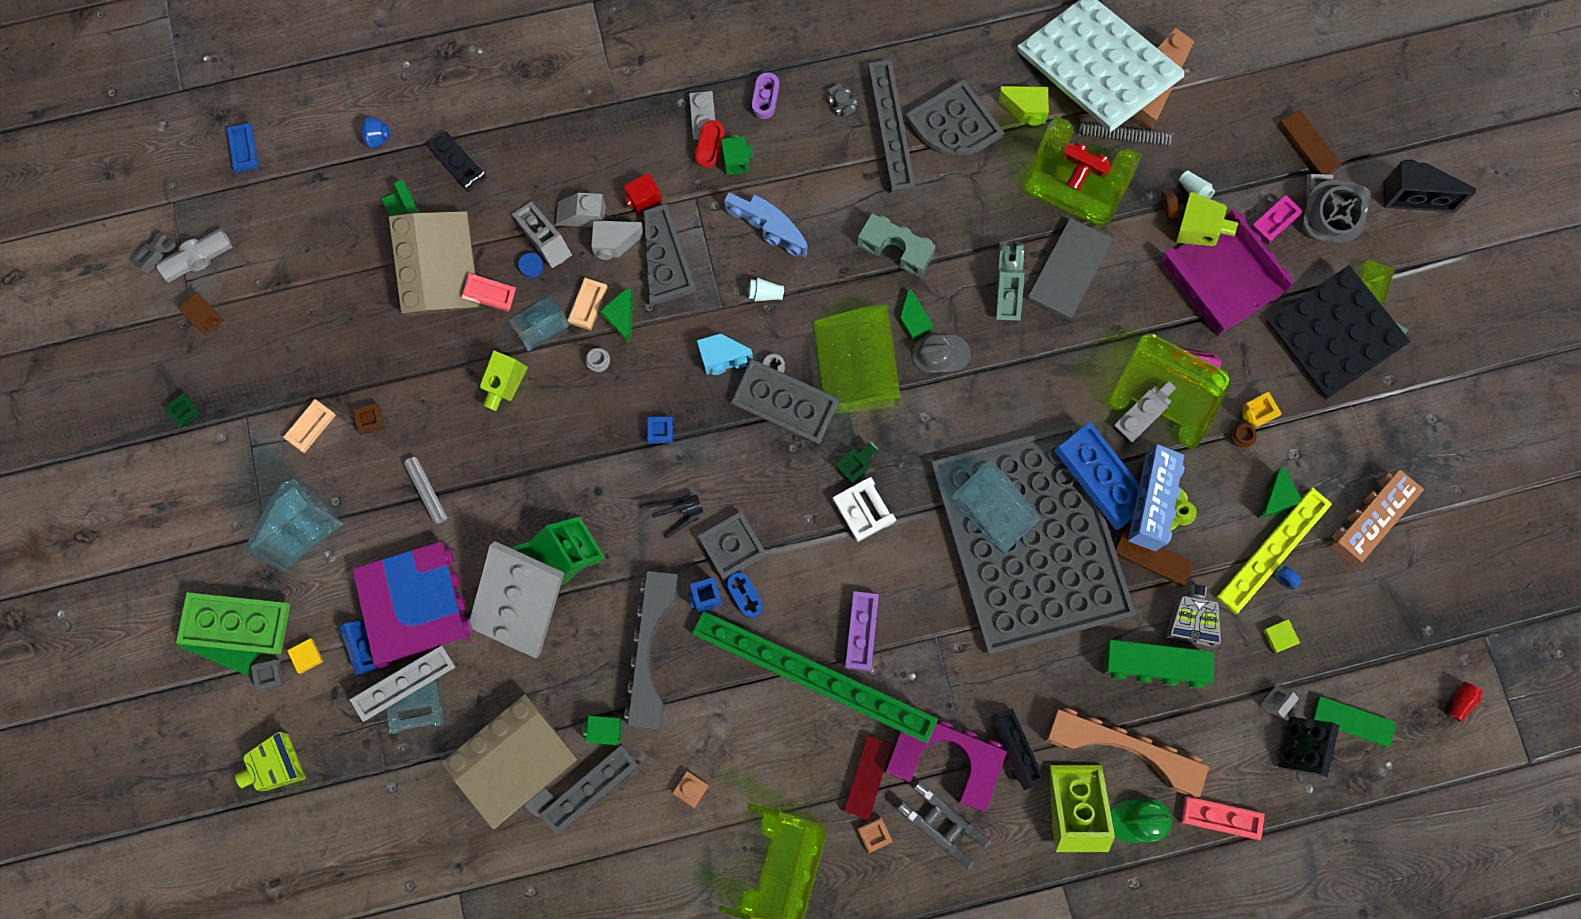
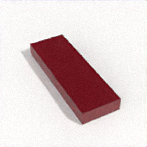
[844,736,892,820]

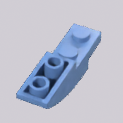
[724,192,807,258]

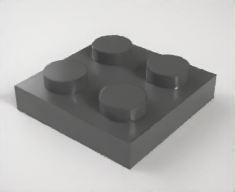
[698,511,767,580]

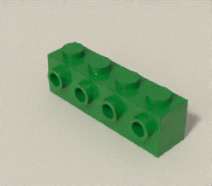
[1103,640,1214,689]

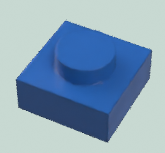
[648,417,673,444]

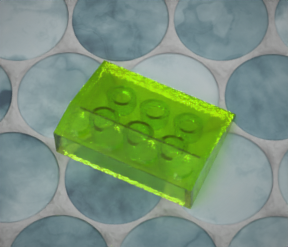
[814,304,901,414]

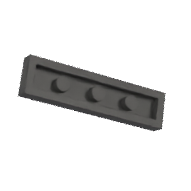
[540,745,639,836]

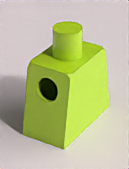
[1176,192,1238,246]
[480,350,528,411]

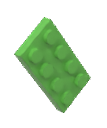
[176,593,290,655]

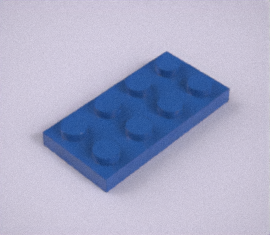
[1054,422,1139,530]

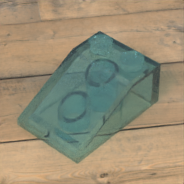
[951,460,1041,554]

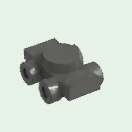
[826,83,858,117]

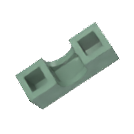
[857,213,936,278]

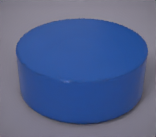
[518,253,544,278]
[1275,565,1301,590]

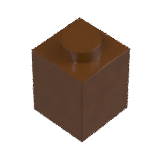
[178,292,224,336]

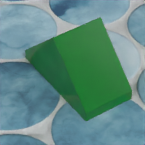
[601,289,634,343]
[1258,467,1302,520]

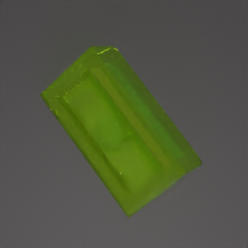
[1360,260,1395,307]

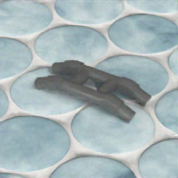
[895,780,991,870]

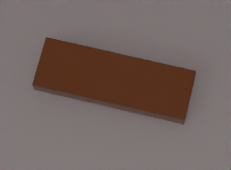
[1279,110,1342,175]
[1115,530,1194,587]

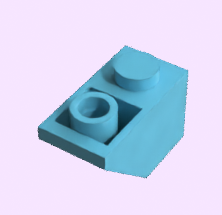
[697,334,753,375]

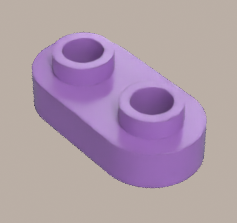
[752,73,779,119]

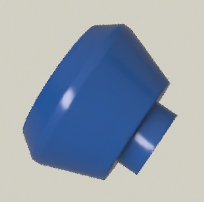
[362,116,391,149]

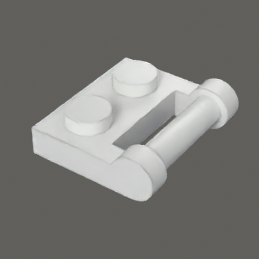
[833,477,896,542]

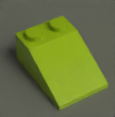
[1049,765,1115,852]

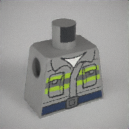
[1165,584,1221,647]

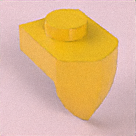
[1242,392,1281,427]

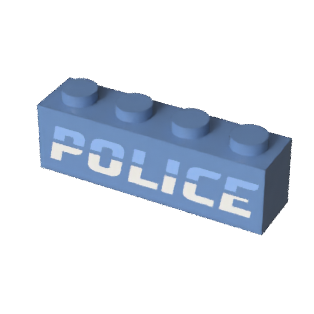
[1128,444,1185,552]

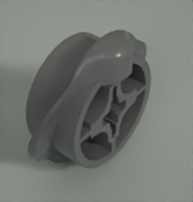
[1302,180,1371,243]

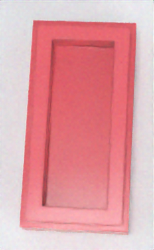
[462,273,516,312]

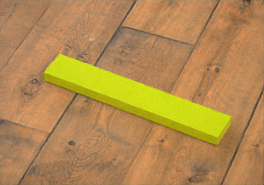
[1216,487,1332,615]

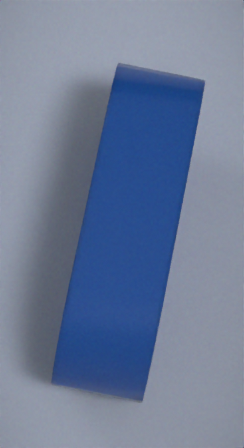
[727,572,763,619]

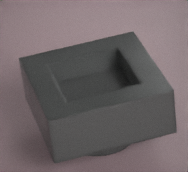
[251,659,284,692]

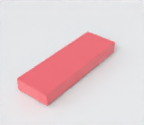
[1180,796,1265,840]

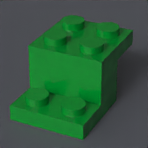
[510,517,605,585]

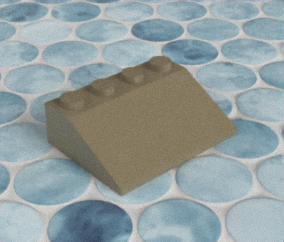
[389,211,480,316]
[442,694,578,829]

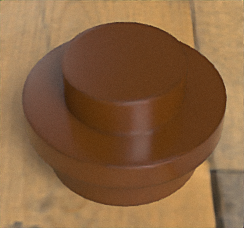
[1231,423,1257,448]

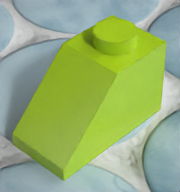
[998,86,1049,126]

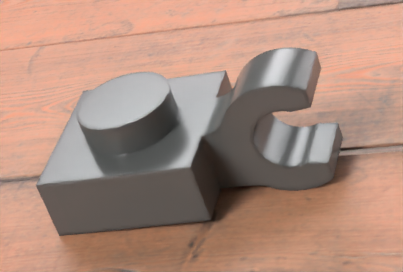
[130,232,175,274]

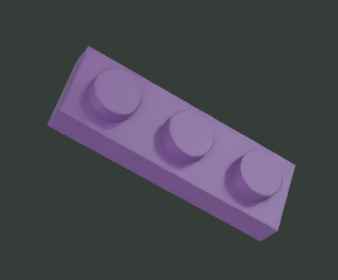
[845,591,879,672]

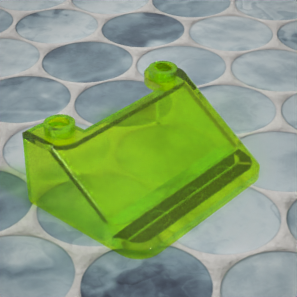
[1105,334,1231,450]

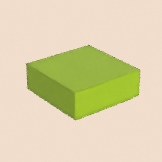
[1263,620,1300,654]

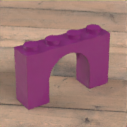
[885,720,1007,812]

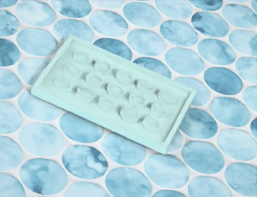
[1018,0,1184,132]

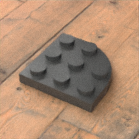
[906,80,1004,156]

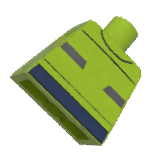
[235,732,306,791]

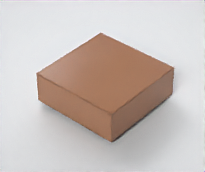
[858,817,893,853]

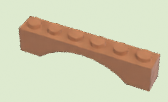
[1045,707,1209,798]

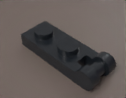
[428,131,487,192]

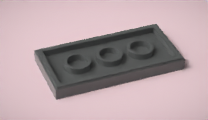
[1027,218,1113,321]
[731,359,841,444]

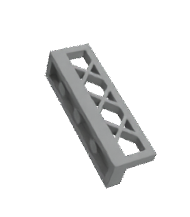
[350,644,456,722]

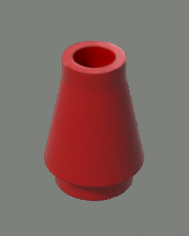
[1448,681,1484,722]

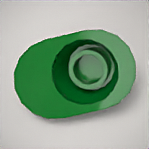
[1111,799,1172,843]

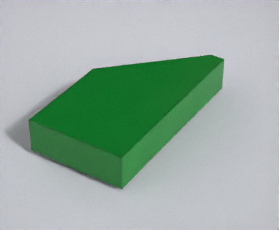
[900,290,934,340]

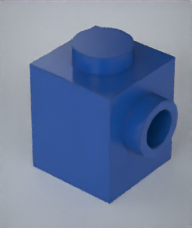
[688,577,723,613]

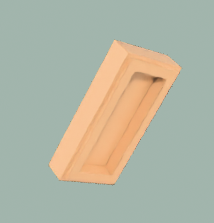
[567,278,608,331]
[283,399,336,453]

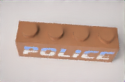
[1329,470,1424,567]

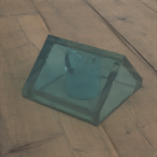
[508,296,569,352]

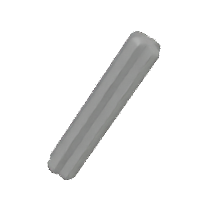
[404,457,447,525]

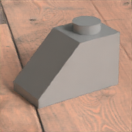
[556,193,606,227]
[592,221,644,260]

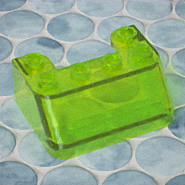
[1023,115,1143,226]

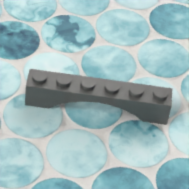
[624,571,679,731]

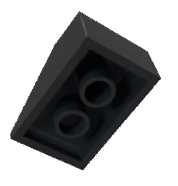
[1383,159,1476,213]

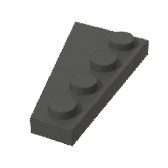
[644,204,696,306]

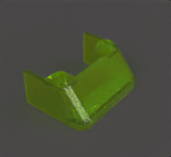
[718,803,826,919]

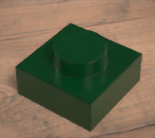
[163,393,201,428]

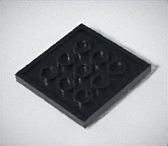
[1266,265,1411,400]

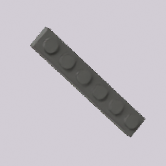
[868,60,916,194]

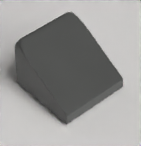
[524,786,557,818]

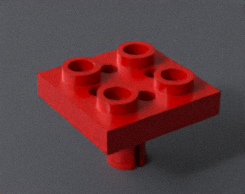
[1062,142,1112,191]

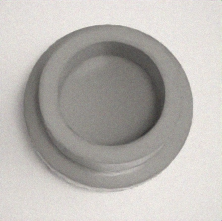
[586,348,610,372]

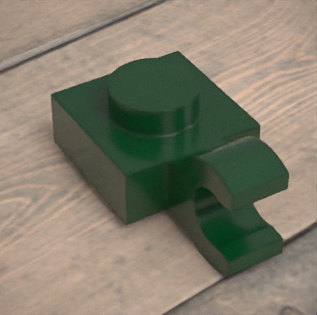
[836,442,878,485]

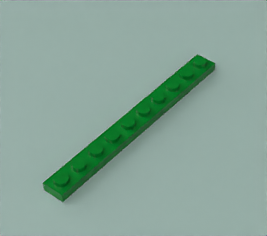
[692,611,938,744]

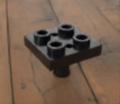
[1278,717,1340,777]

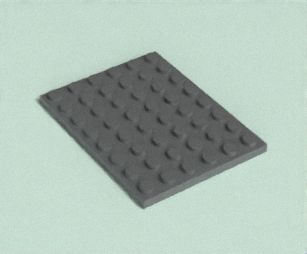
[931,424,1136,656]

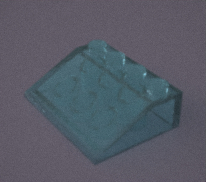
[244,479,344,572]

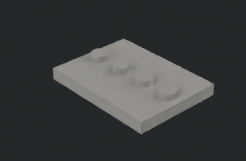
[470,541,564,658]

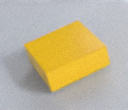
[287,638,324,674]

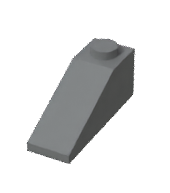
[512,201,572,268]

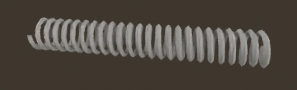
[1078,121,1174,146]

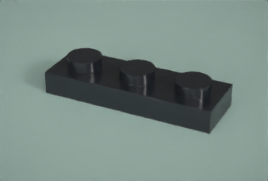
[991,708,1045,791]

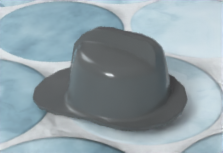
[912,334,971,373]

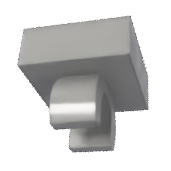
[1261,686,1299,721]

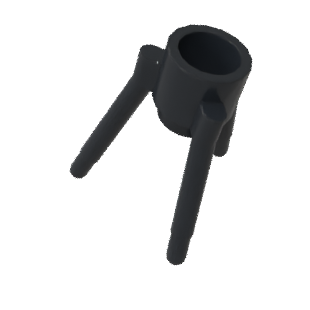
[640,494,703,538]

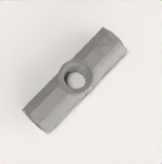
[156,228,233,283]

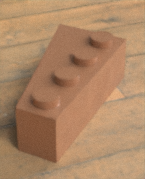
[1130,28,1194,131]

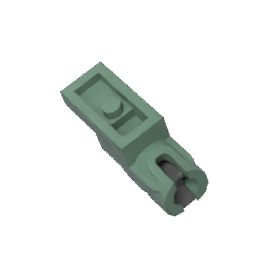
[995,241,1025,321]

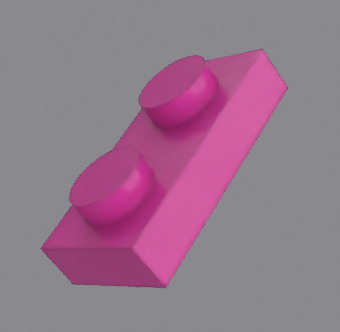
[1251,195,1303,245]

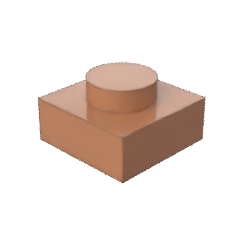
[673,771,709,808]

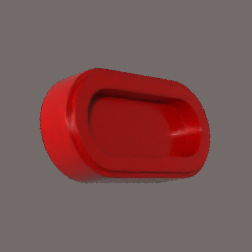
[694,120,725,168]

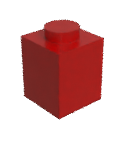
[623,173,662,215]

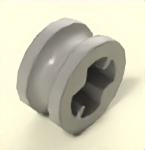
[763,354,785,373]

